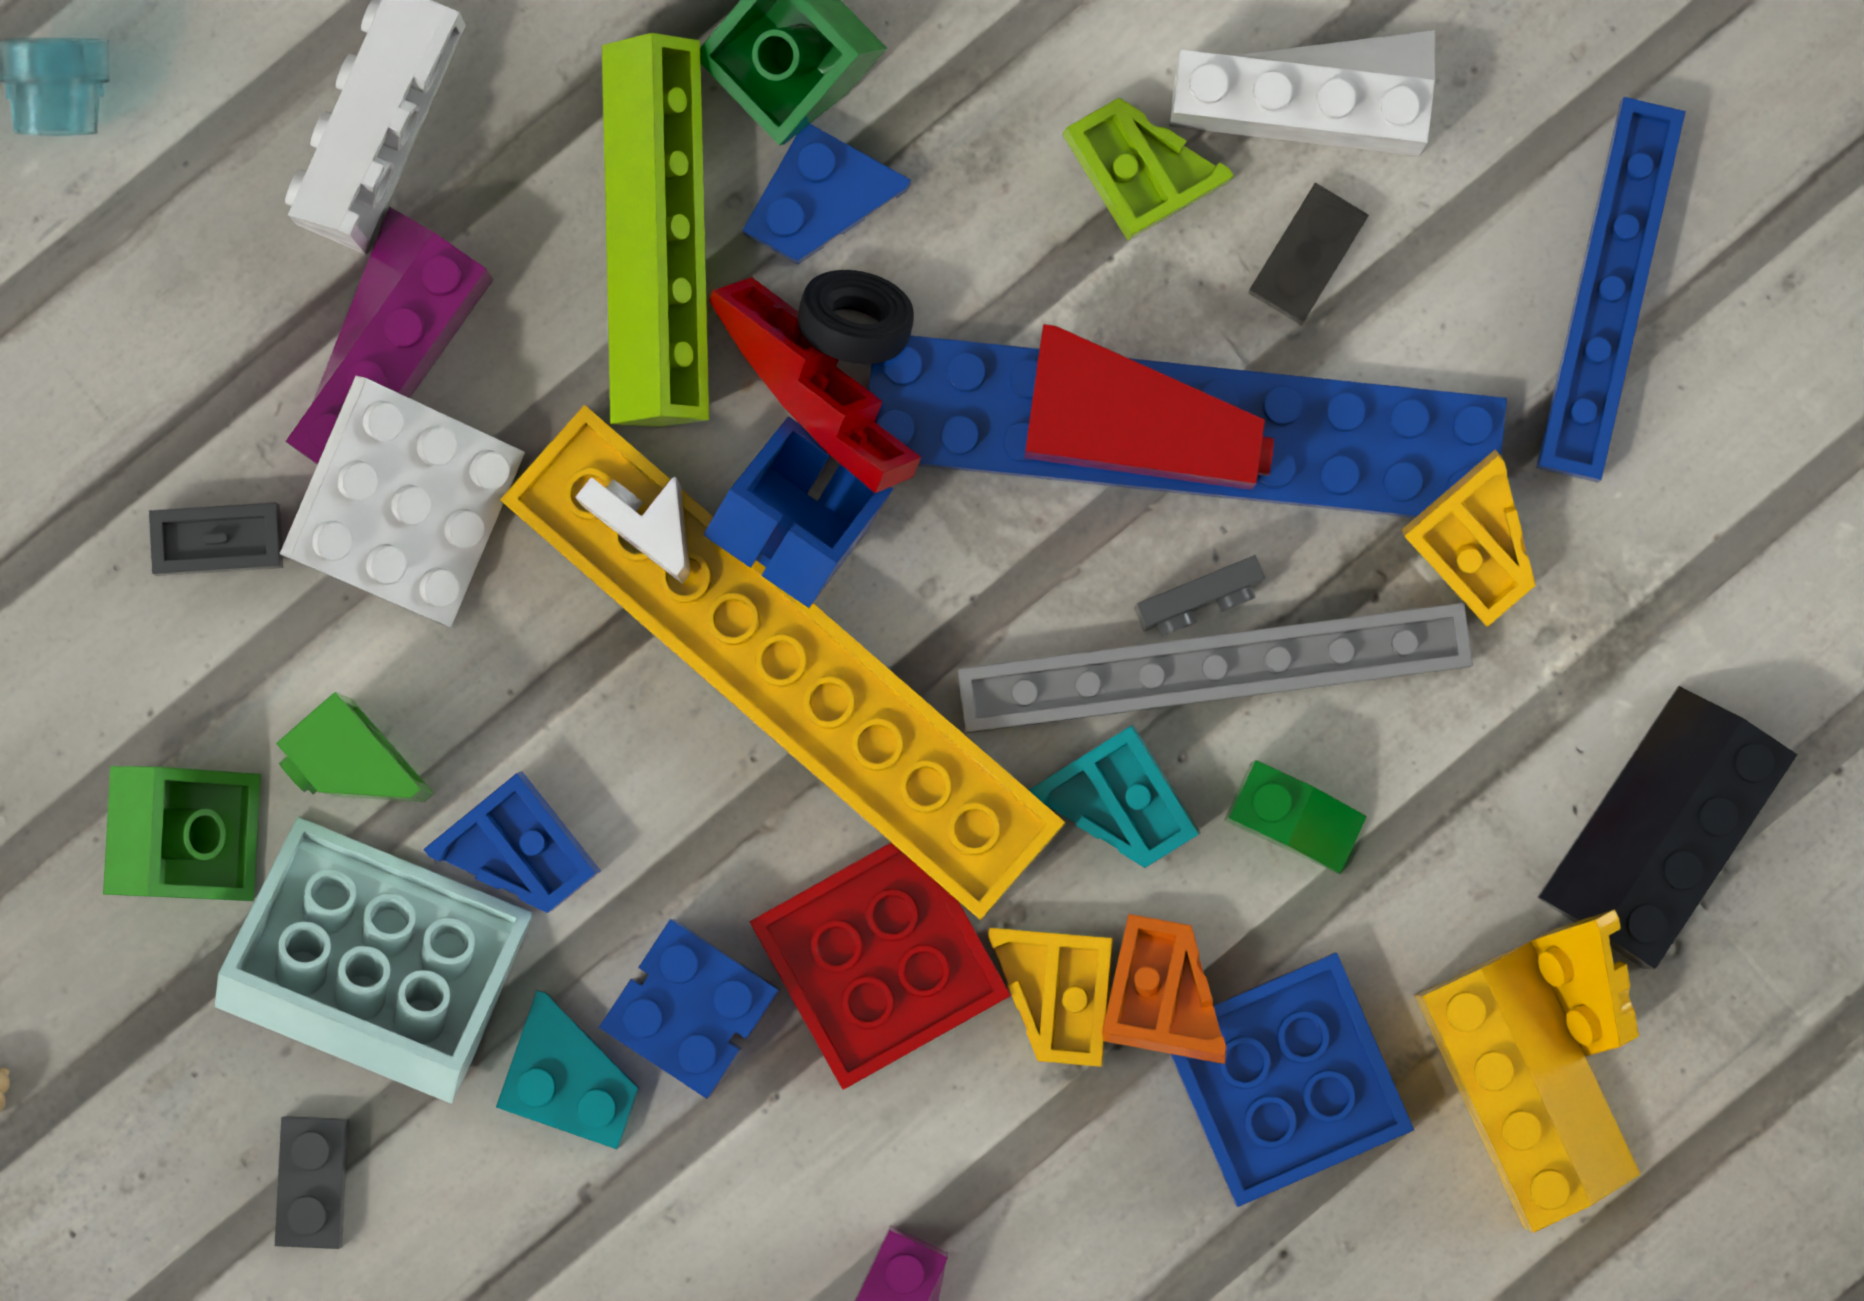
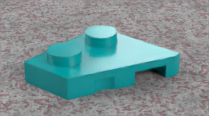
[1029,725,1201,868]
[496,990,639,1150]

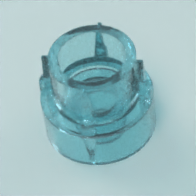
[0,37,110,136]

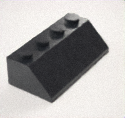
[1537,686,1798,969]

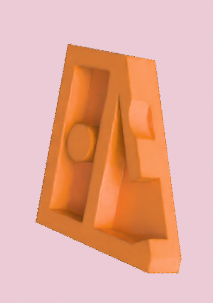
[1102,914,1227,1064]

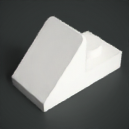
[575,477,690,584]

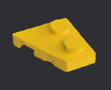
[1401,449,1536,627]

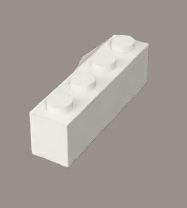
[285,0,466,254]
[1169,30,1435,156]

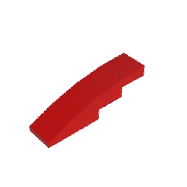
[709,277,922,493]

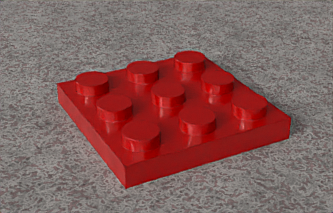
[749,842,1011,1090]

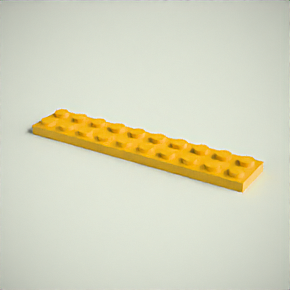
[500,405,1065,921]

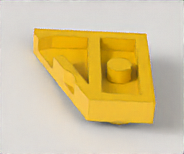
[1530,909,1639,1056]
[988,928,1114,1067]

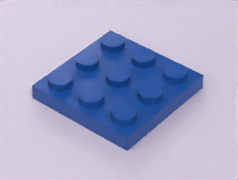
[1170,952,1414,1207]

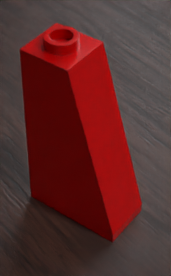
[1024,324,1274,490]

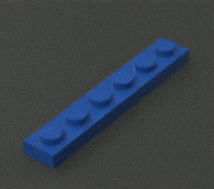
[1536,97,1686,483]

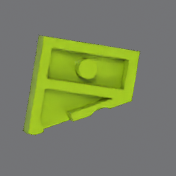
[1062,97,1234,241]

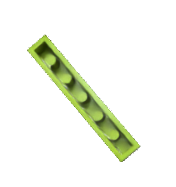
[602,33,709,428]

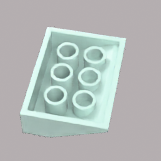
[215,816,533,1104]

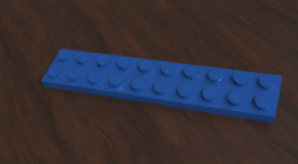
[869,335,1507,518]

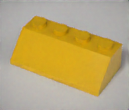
[1414,941,1641,1233]

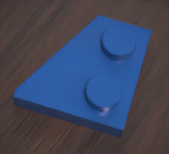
[742,124,911,265]
[423,771,601,913]

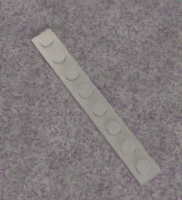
[957,603,1473,734]

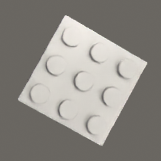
[280,376,525,627]

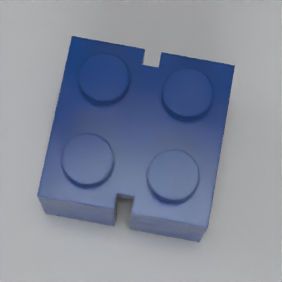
[703,416,893,608]
[598,919,781,1099]

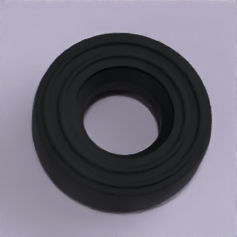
[798,270,914,364]

